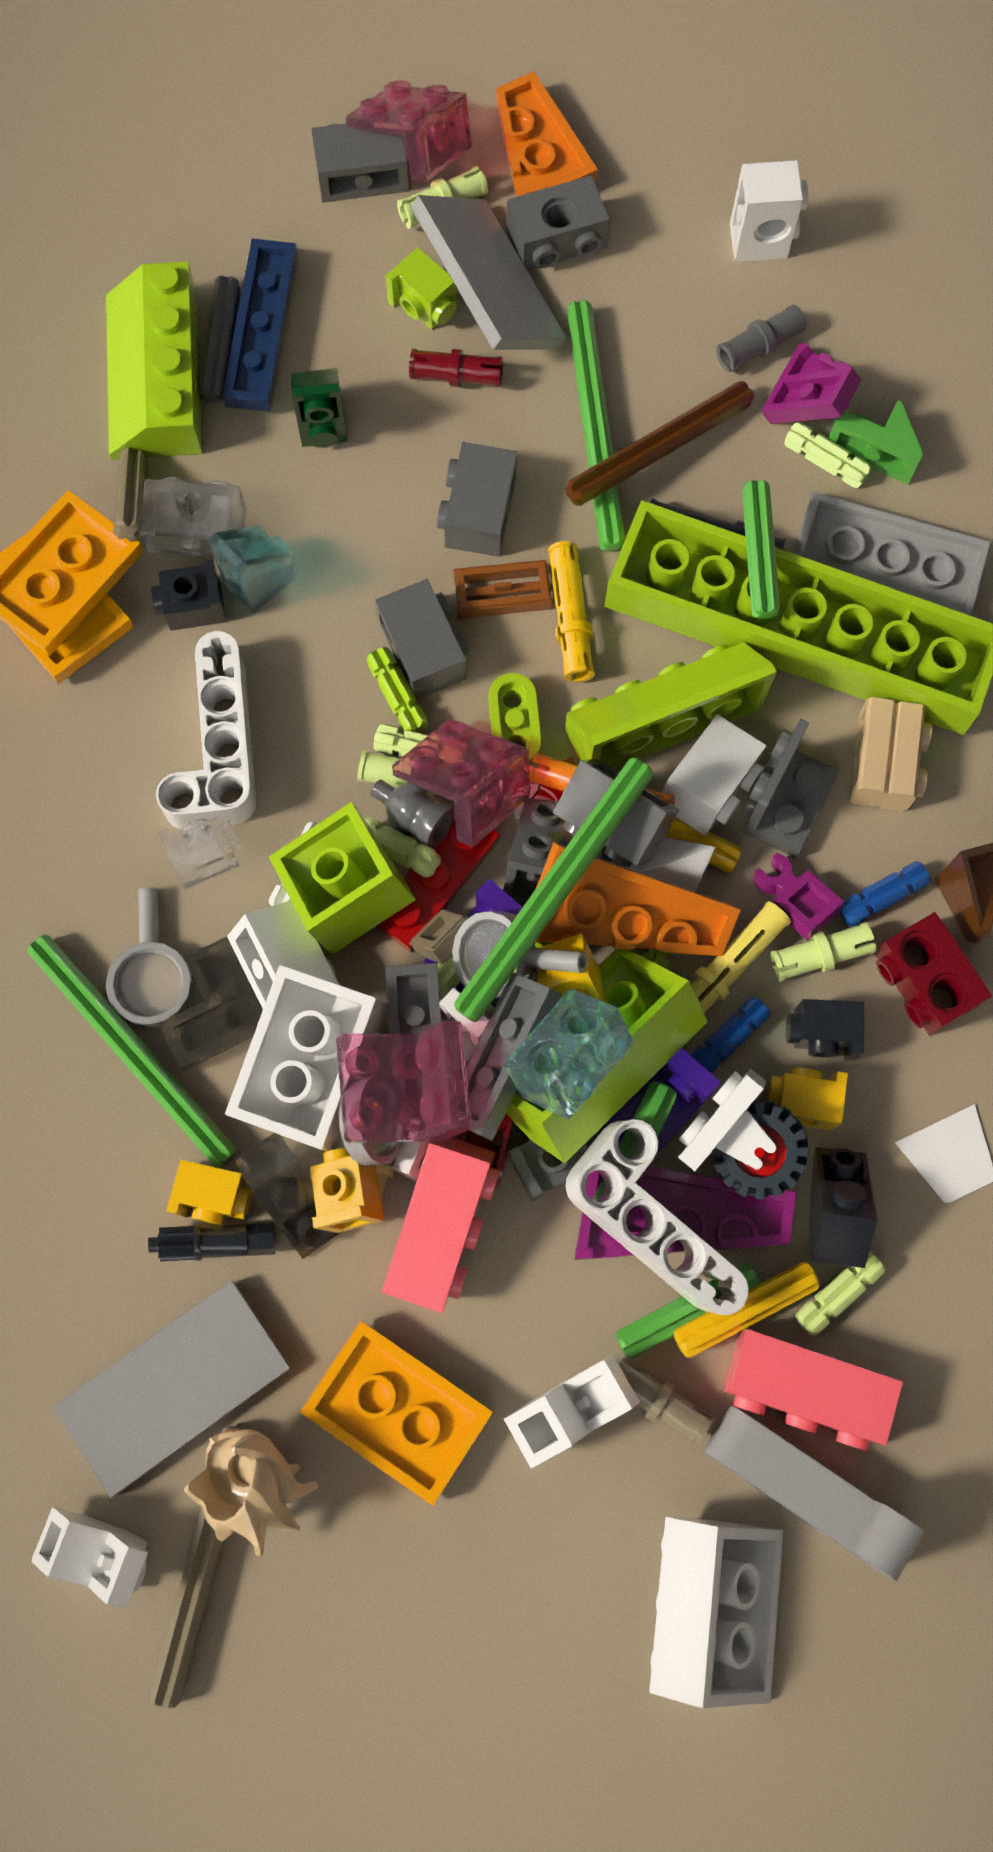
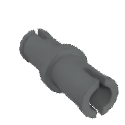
[716,305,807,372]

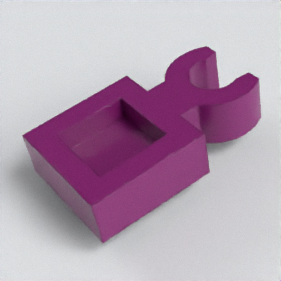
[753,853,844,940]

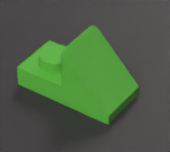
[828,400,923,485]

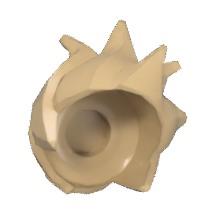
[184,1429,318,1556]

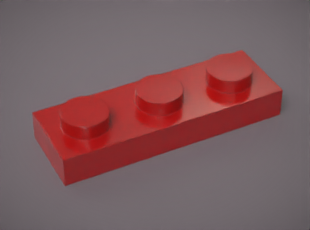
[375,806,500,953]

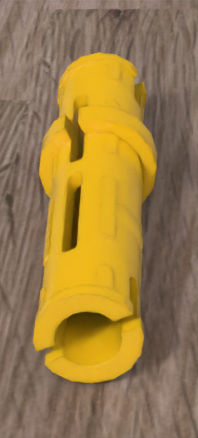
[548,541,595,683]

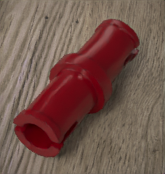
[409,348,503,387]

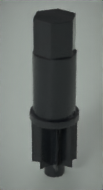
[148,1223,276,1262]

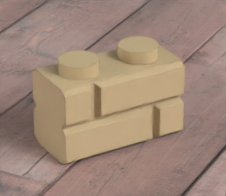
[849,697,932,812]

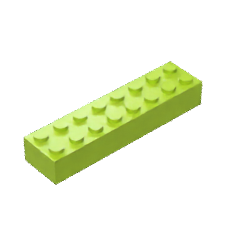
[604,500,993,735]

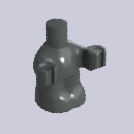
[370,766,458,849]

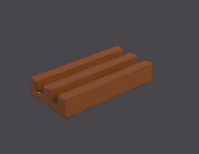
[453,560,552,619]

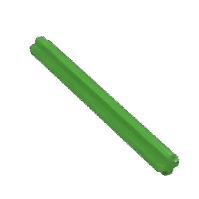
[567,300,625,552]
[454,758,653,1022]
[27,934,237,1168]

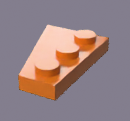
[496,71,598,197]

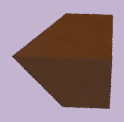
[934,843,993,944]

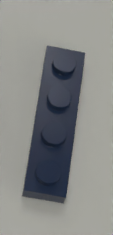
[222,238,298,412]

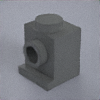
[508,1140,588,1202]

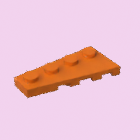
[535,842,741,956]

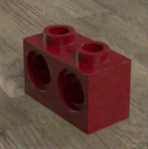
[874,912,992,1036]

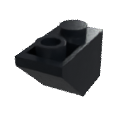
[808,1147,878,1268]

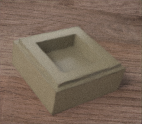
[409,909,468,964]

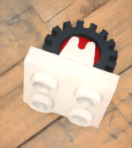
[678,1068,809,1199]

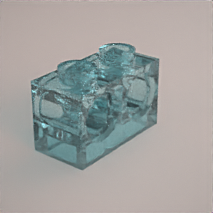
[503,988,634,1120]

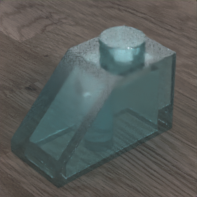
[208,525,296,614]

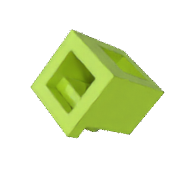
[385,247,457,330]

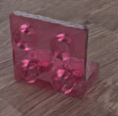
[346,80,472,182]
[392,719,530,847]
[336,1021,472,1143]

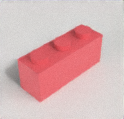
[382,1132,500,1313]
[722,1329,903,1452]

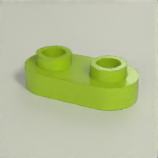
[488,673,541,770]

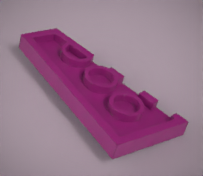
[574,1166,797,1260]

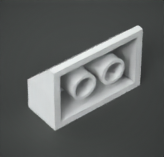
[225,965,388,1151]
[650,1517,783,1708]

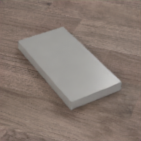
[411,195,567,350]
[793,491,993,616]
[53,1280,292,1498]

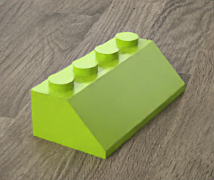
[106,261,202,460]
[565,642,777,770]
[506,949,708,1163]

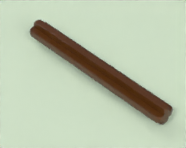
[565,381,754,506]

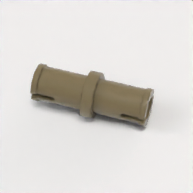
[619,1357,715,1447]

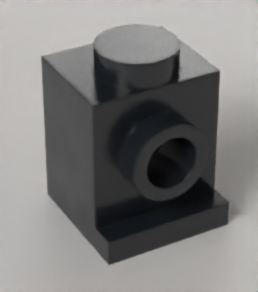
[151,559,227,631]
[786,999,864,1061]

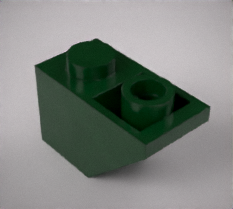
[291,368,347,448]

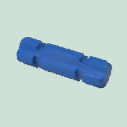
[839,861,931,927]
[691,996,771,1073]

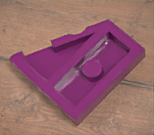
[761,343,861,424]

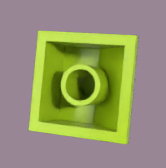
[269,802,416,954]

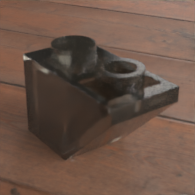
[234,1133,341,1259]

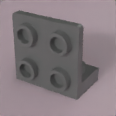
[742,718,840,858]
[503,798,612,907]

